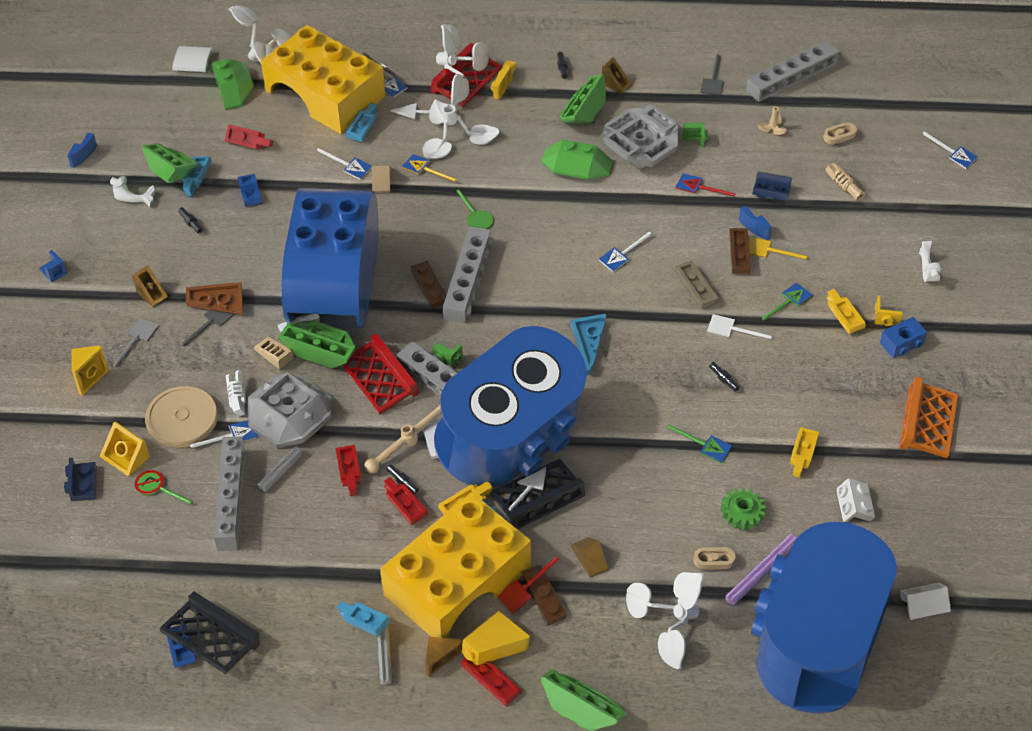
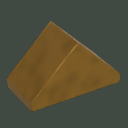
[602,57,632,94]
[132,265,168,307]
[571,537,608,578]
[425,637,462,677]

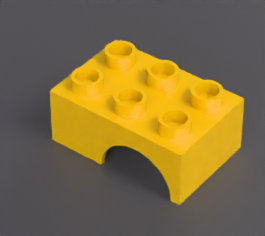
[261,25,386,134]
[380,492,531,638]

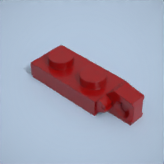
[225,124,274,149]
[335,445,361,496]
[384,477,428,526]

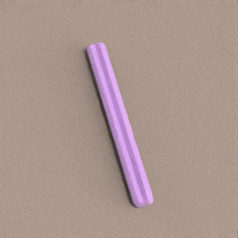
[726,534,797,605]

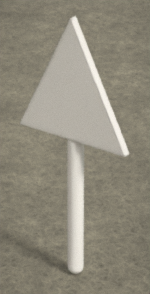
[391,103,430,119]
[509,467,546,511]

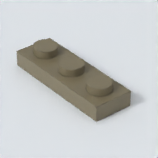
[675,260,718,309]

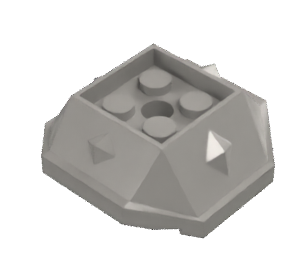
[603,105,678,169]
[248,372,332,449]

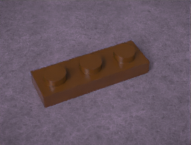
[729,228,751,274]
[411,260,446,309]
[522,564,566,626]

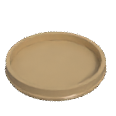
[145,386,217,448]

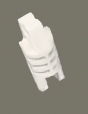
[226,370,246,416]

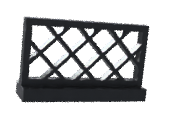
[491,458,585,530]
[160,591,260,675]

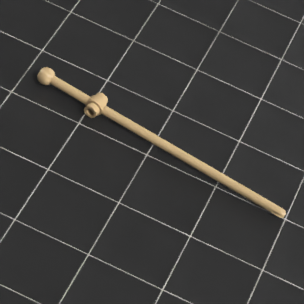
[364,324,543,474]

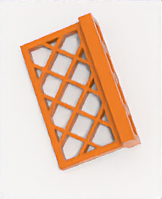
[899,376,958,458]

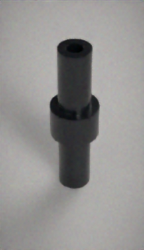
[557,51,568,79]
[178,207,203,234]
[709,362,740,392]
[386,464,419,495]

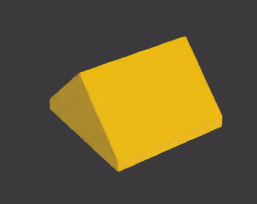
[71,345,109,396]
[99,422,150,476]

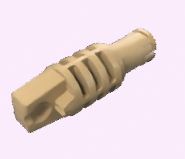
[826,163,865,201]

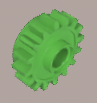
[721,487,766,530]

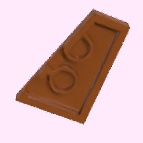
[186,282,243,315]

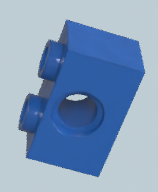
[880,317,927,358]

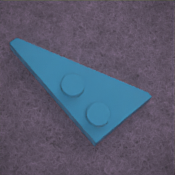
[570,314,606,375]

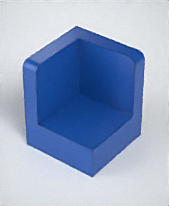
[40,250,67,283]

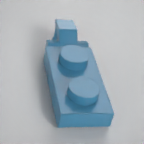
[346,103,378,142]
[182,156,212,197]
[337,601,391,637]

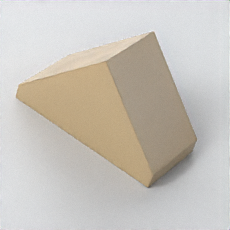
[372,165,391,193]

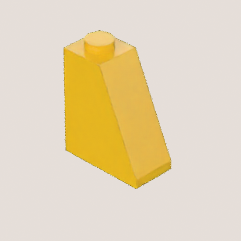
[462,611,530,665]

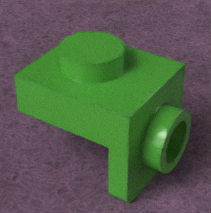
[682,123,708,147]
[432,342,463,368]

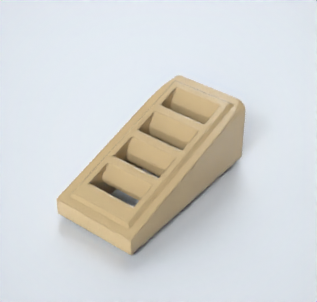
[254,337,294,370]

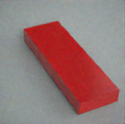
[461,658,521,707]

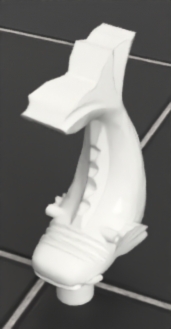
[110,176,155,208]
[919,241,942,282]

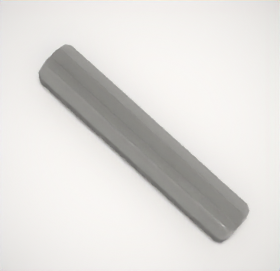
[258,446,303,492]
[377,626,392,685]

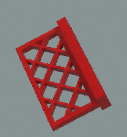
[430,42,502,108]
[342,333,420,415]

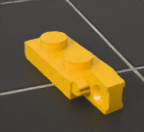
[491,60,517,99]
[826,289,866,334]
[790,427,819,478]
[438,481,492,515]

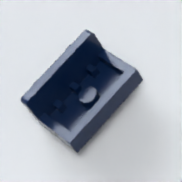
[752,171,792,202]

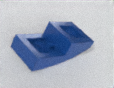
[67,133,97,168]
[237,173,262,207]
[739,206,772,240]
[167,624,196,668]

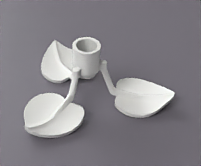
[229,6,292,63]
[436,24,488,105]
[423,99,500,159]
[626,572,704,669]

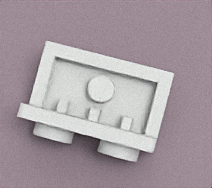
[836,478,875,522]

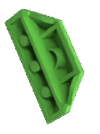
[211,59,254,110]
[559,74,606,124]
[541,139,613,180]
[142,143,198,183]
[278,320,356,369]
[541,669,627,731]

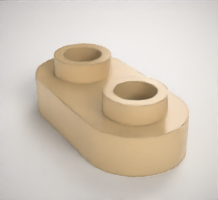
[823,122,857,144]
[693,547,736,570]

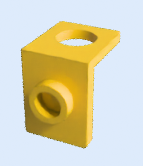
[874,295,903,326]

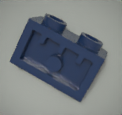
[64,458,97,501]

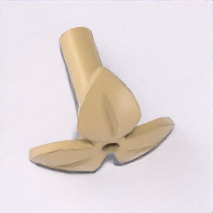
[757,106,787,135]

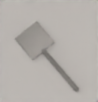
[113,318,159,367]

